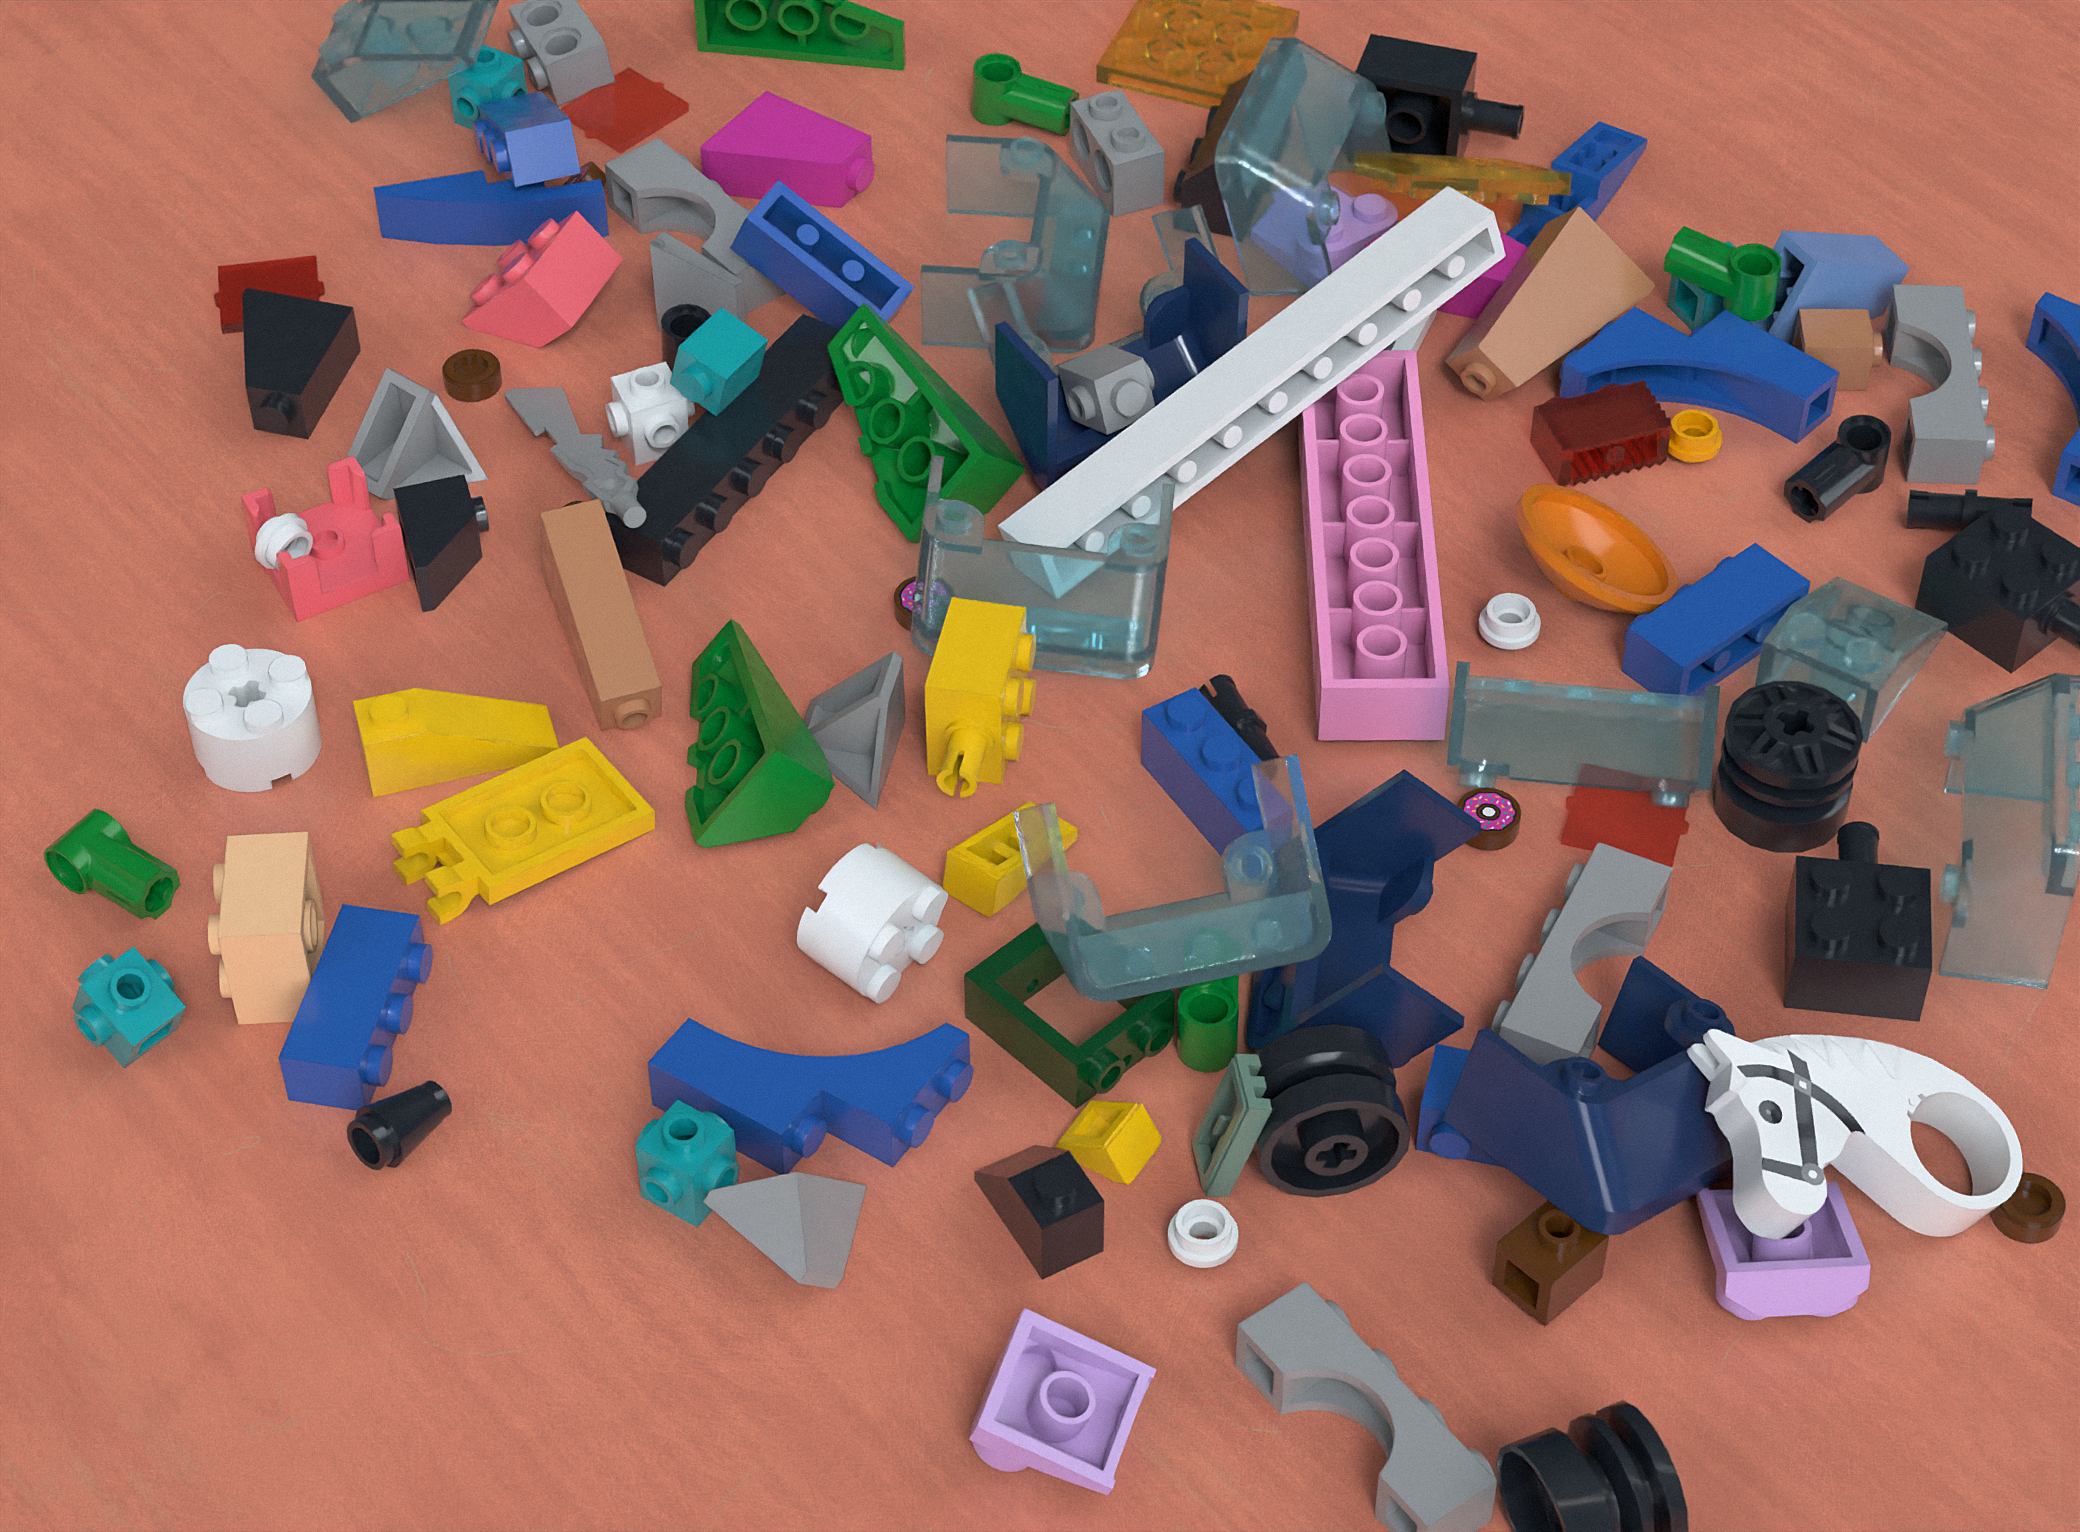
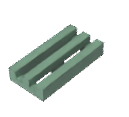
[1191,1053,1272,1197]

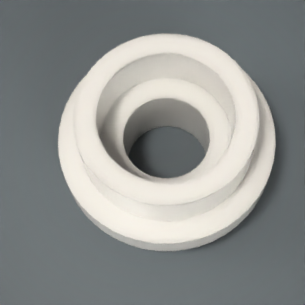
[255,513,313,571]
[1479,593,1541,650]
[1168,1199,1239,1268]

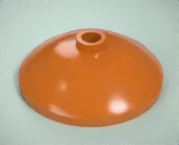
[1515,484,1679,615]

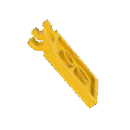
[391,737,655,925]

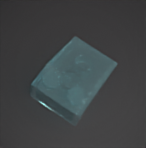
[311,0,499,123]
[1755,576,1949,744]

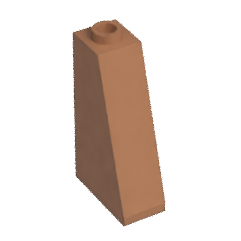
[1446,206,1656,402]
[540,498,662,731]

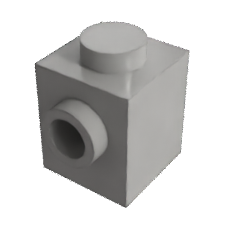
[1058,344,1155,435]

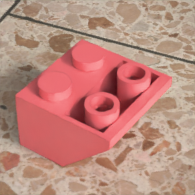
[461,211,624,348]

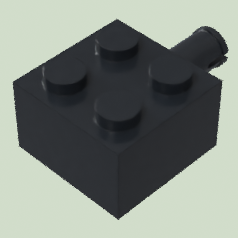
[1349,34,1525,179]
[1915,500,2080,674]
[1784,821,1932,1022]

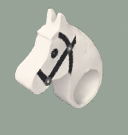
[1687,1029,2023,1240]

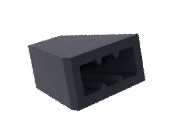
[242,288,361,439]

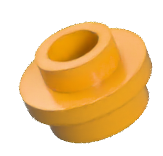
[1663,409,1723,463]

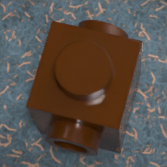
[1492,1200,1609,1327]

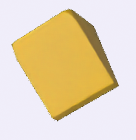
[1055,1100,1162,1185]

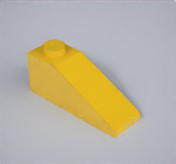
[353,688,559,798]

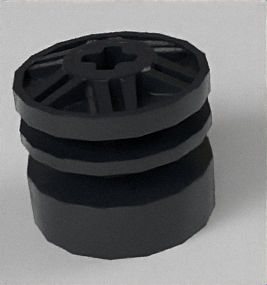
[1712,681,1863,853]
[1496,1400,1689,1532]

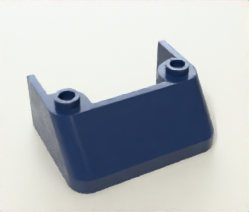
[995,237,1249,491]
[1246,769,1481,1069]
[1443,955,1736,1235]

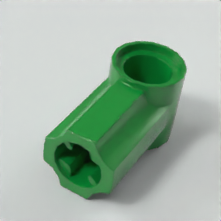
[971,53,1079,136]
[1663,226,1782,321]
[43,809,180,920]
[1177,933,1240,1072]

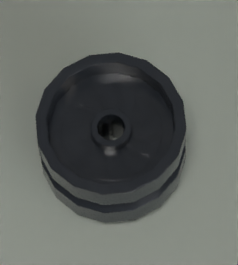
[1254,1024,1411,1198]

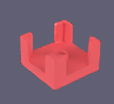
[241,456,410,622]

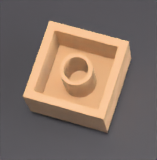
[208,832,327,1025]

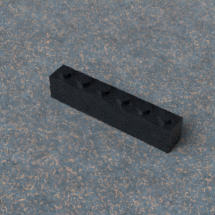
[605,314,845,587]

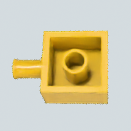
[924,597,1037,798]

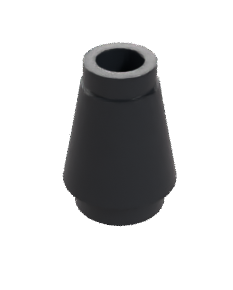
[347,1080,452,1170]

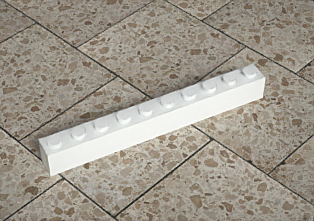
[998,186,1506,599]

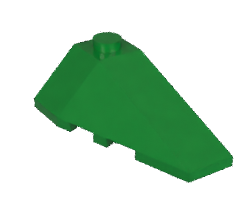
[694,0,906,71]
[827,303,1026,544]
[685,619,836,848]

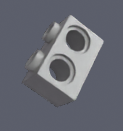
[507,0,615,106]
[1070,89,1165,218]

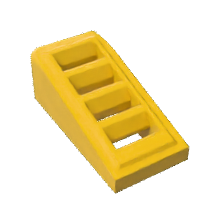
[943,801,1079,917]

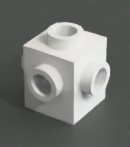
[605,362,695,466]

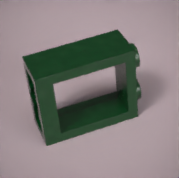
[964,904,1175,1109]

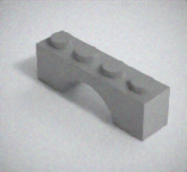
[605,138,786,314]
[1884,284,1995,485]
[1491,842,1673,1065]
[1235,1281,1497,1532]

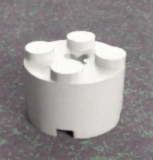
[183,644,322,792]
[797,843,948,1004]

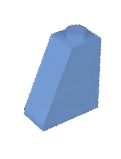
[1747,230,1910,346]

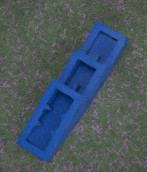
[1506,121,1648,248]
[373,170,609,246]

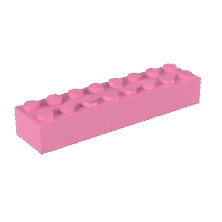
[1296,350,1450,741]

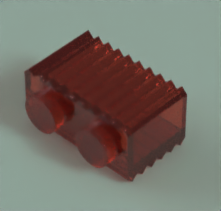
[1530,380,1672,487]

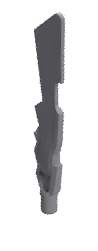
[504,387,646,528]

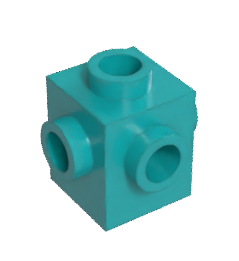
[447,43,528,130]
[72,946,186,1069]
[635,1099,739,1228]

